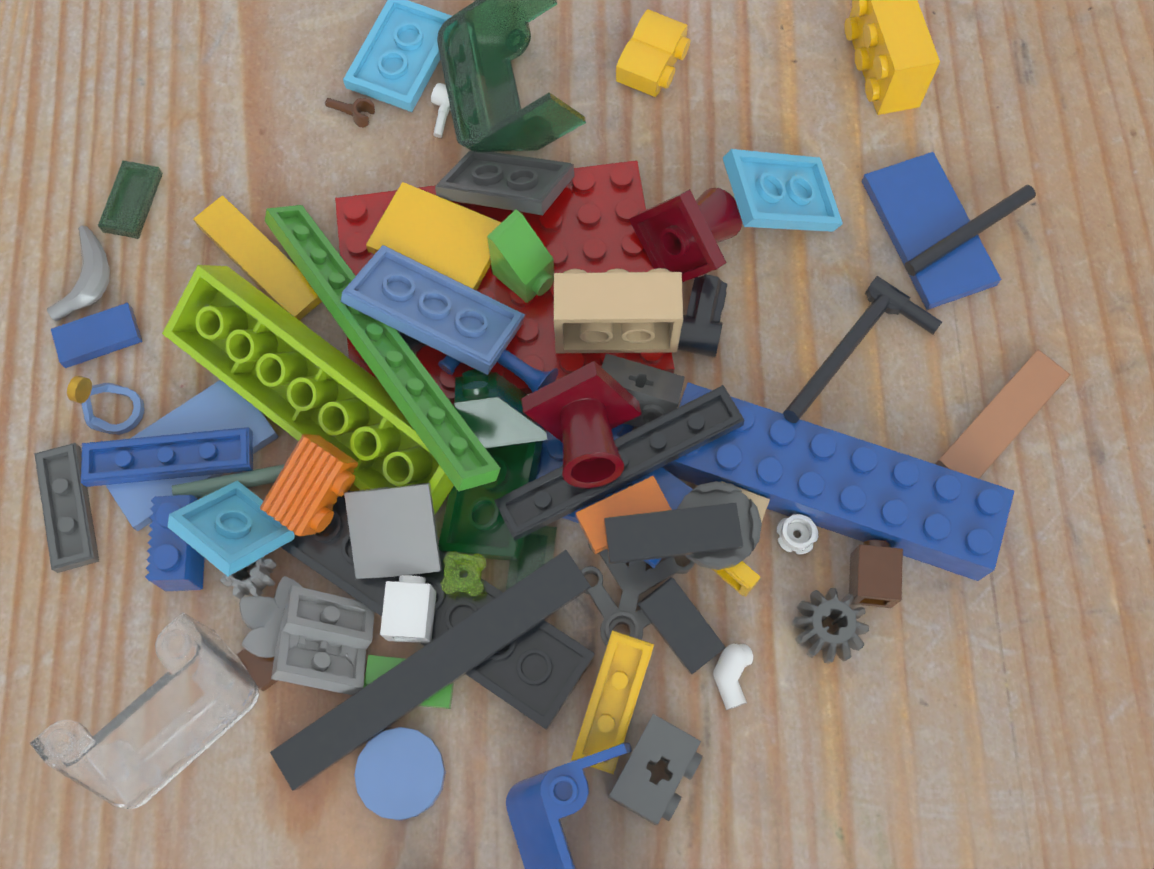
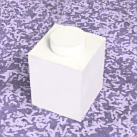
[380,575,436,644]

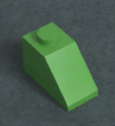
[487,209,554,303]

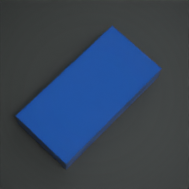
[51,303,142,368]

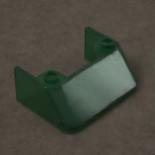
[437,0,586,152]

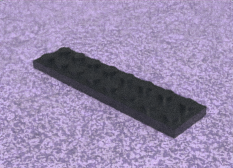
[281,490,595,730]

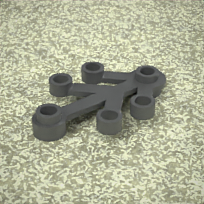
[581,542,695,646]

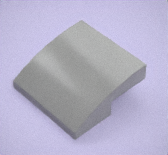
[344,483,442,579]
[271,585,374,695]

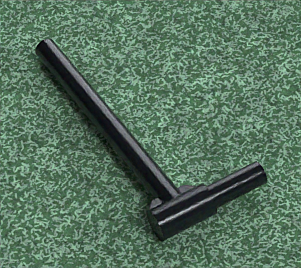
[783,276,942,423]

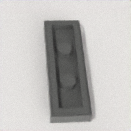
[34,443,99,573]

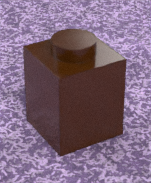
[849,540,903,608]

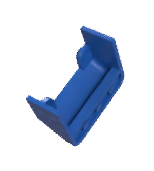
[506,743,633,869]

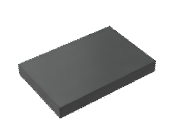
[435,149,575,215]

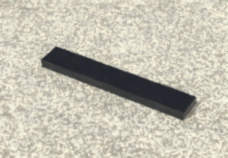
[494,385,745,541]

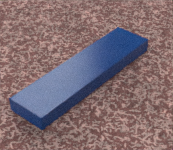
[81,427,253,487]

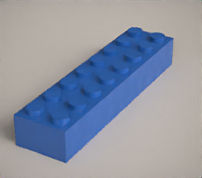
[663,382,1015,581]

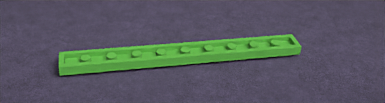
[265,205,501,492]

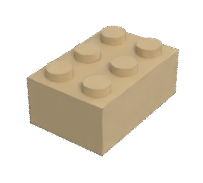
[554,268,683,353]

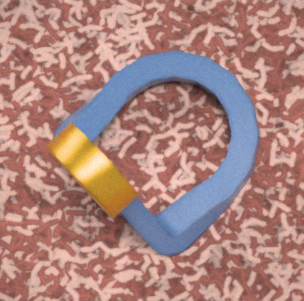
[67,375,145,435]

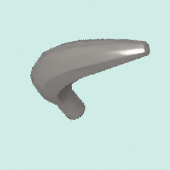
[47,226,110,322]

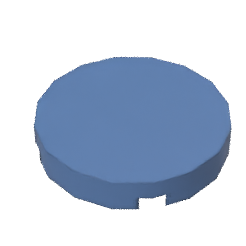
[354,727,446,821]

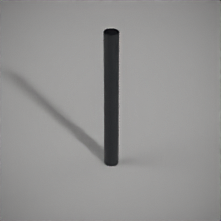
[904,185,1036,276]

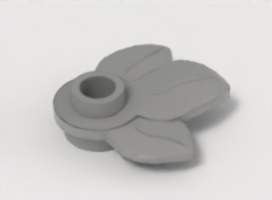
[239,576,302,658]

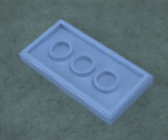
[341,245,525,375]
[106,380,279,531]

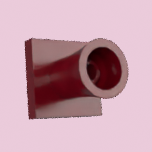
[629,188,742,282]
[521,361,642,488]

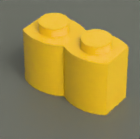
[616,9,691,97]

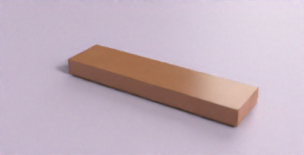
[935,349,1071,479]

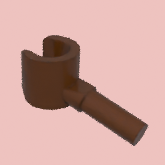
[325,98,375,128]

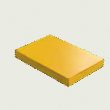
[366,182,502,291]

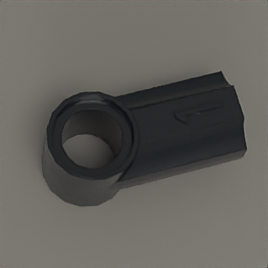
[677,274,728,358]

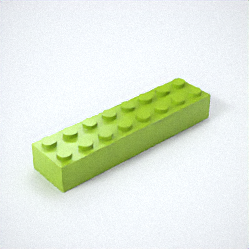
[162,265,454,516]

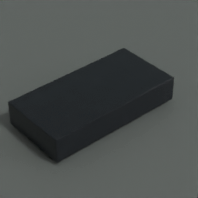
[637,577,726,674]

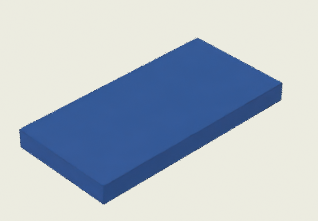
[861,152,1002,310]

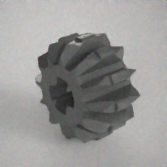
[792,588,869,664]

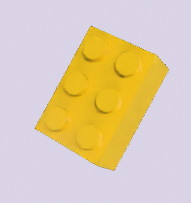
[844,0,940,115]

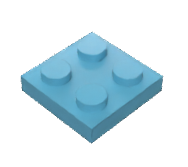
[168,480,295,577]

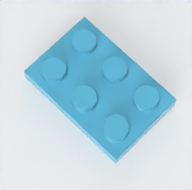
[343,0,458,112]
[723,149,843,232]

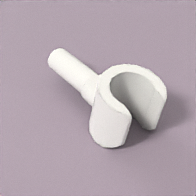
[431,83,457,138]

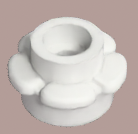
[777,514,818,555]

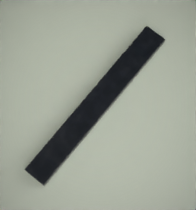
[270,550,591,791]

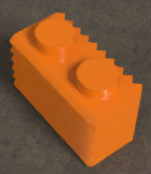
[260,434,358,536]

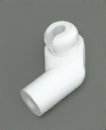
[713,643,753,710]

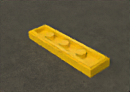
[193,195,322,321]

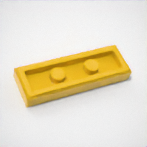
[571,630,654,775]

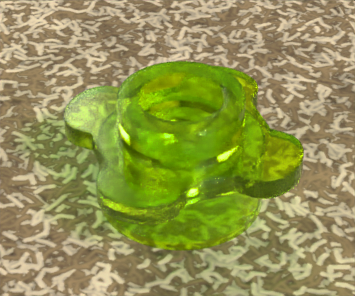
[441,551,487,597]

